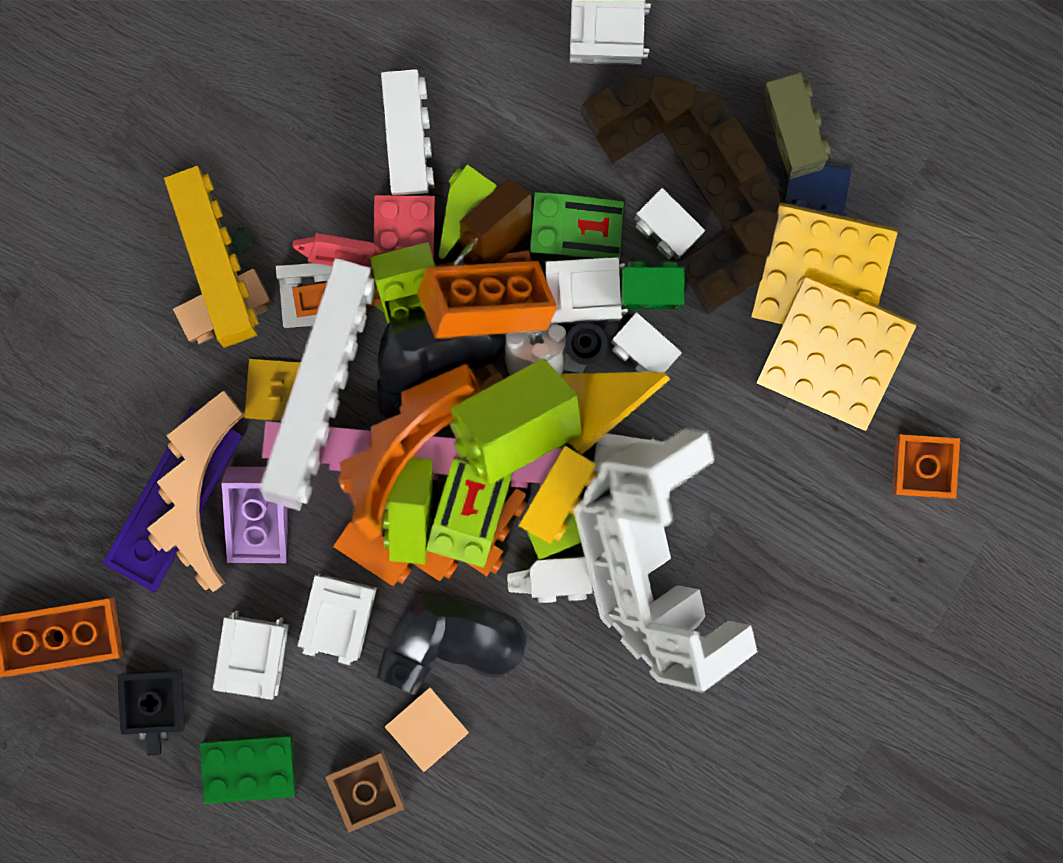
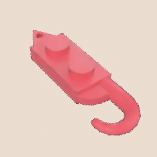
[293,233,403,271]

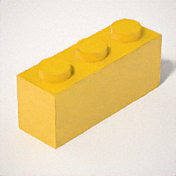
[519,446,598,544]

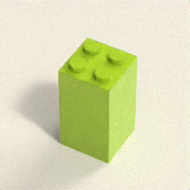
[450,358,582,485]

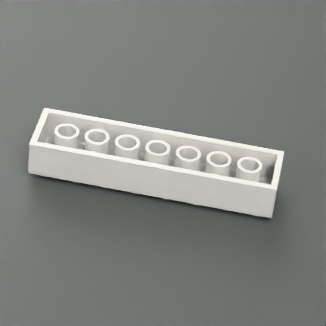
[260,258,376,511]

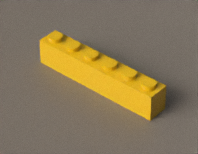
[164,166,259,348]

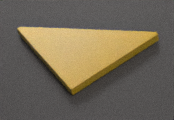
[560,372,670,455]

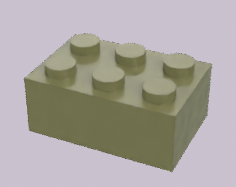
[763,73,830,180]

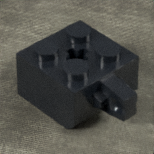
[117,669,185,756]

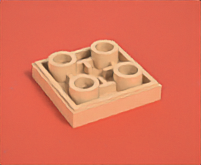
[385,687,469,772]

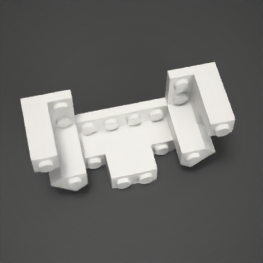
[574,429,757,692]

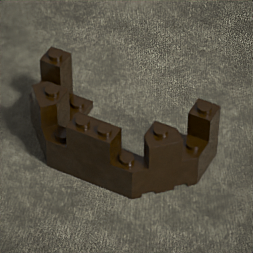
[581,76,781,315]

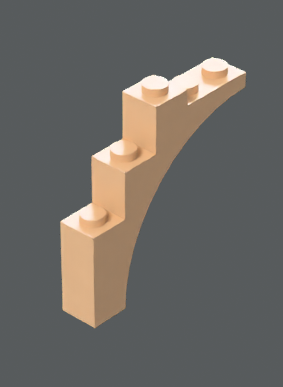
[147,391,245,592]

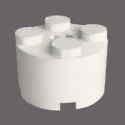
[505,323,566,376]

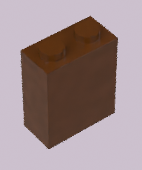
[460,179,532,265]

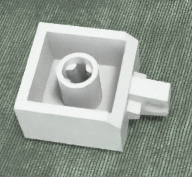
[507,556,593,603]

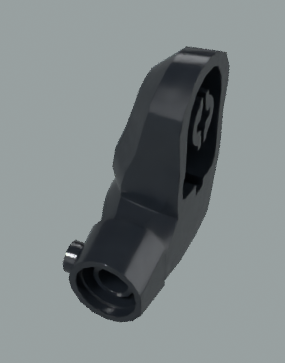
[377,311,506,419]
[376,592,526,694]

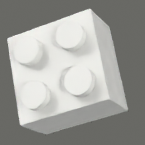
[635,188,705,261]
[611,312,682,372]

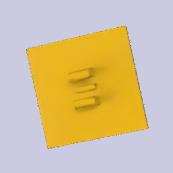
[244,359,301,421]

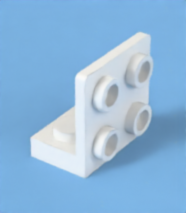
[276,263,333,328]

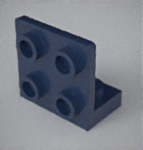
[784,165,851,217]

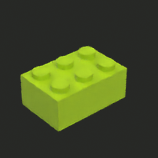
[383,457,433,564]

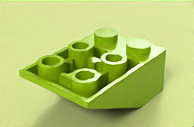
[370,242,435,324]

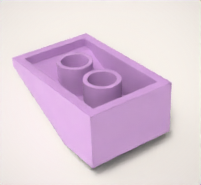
[222,467,288,563]

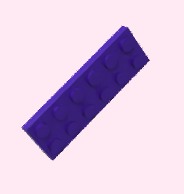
[103,406,244,593]

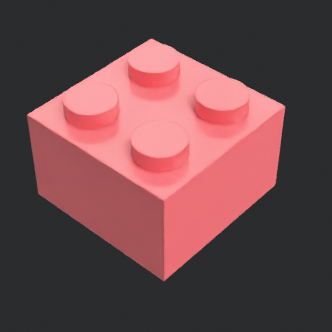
[374,195,436,259]

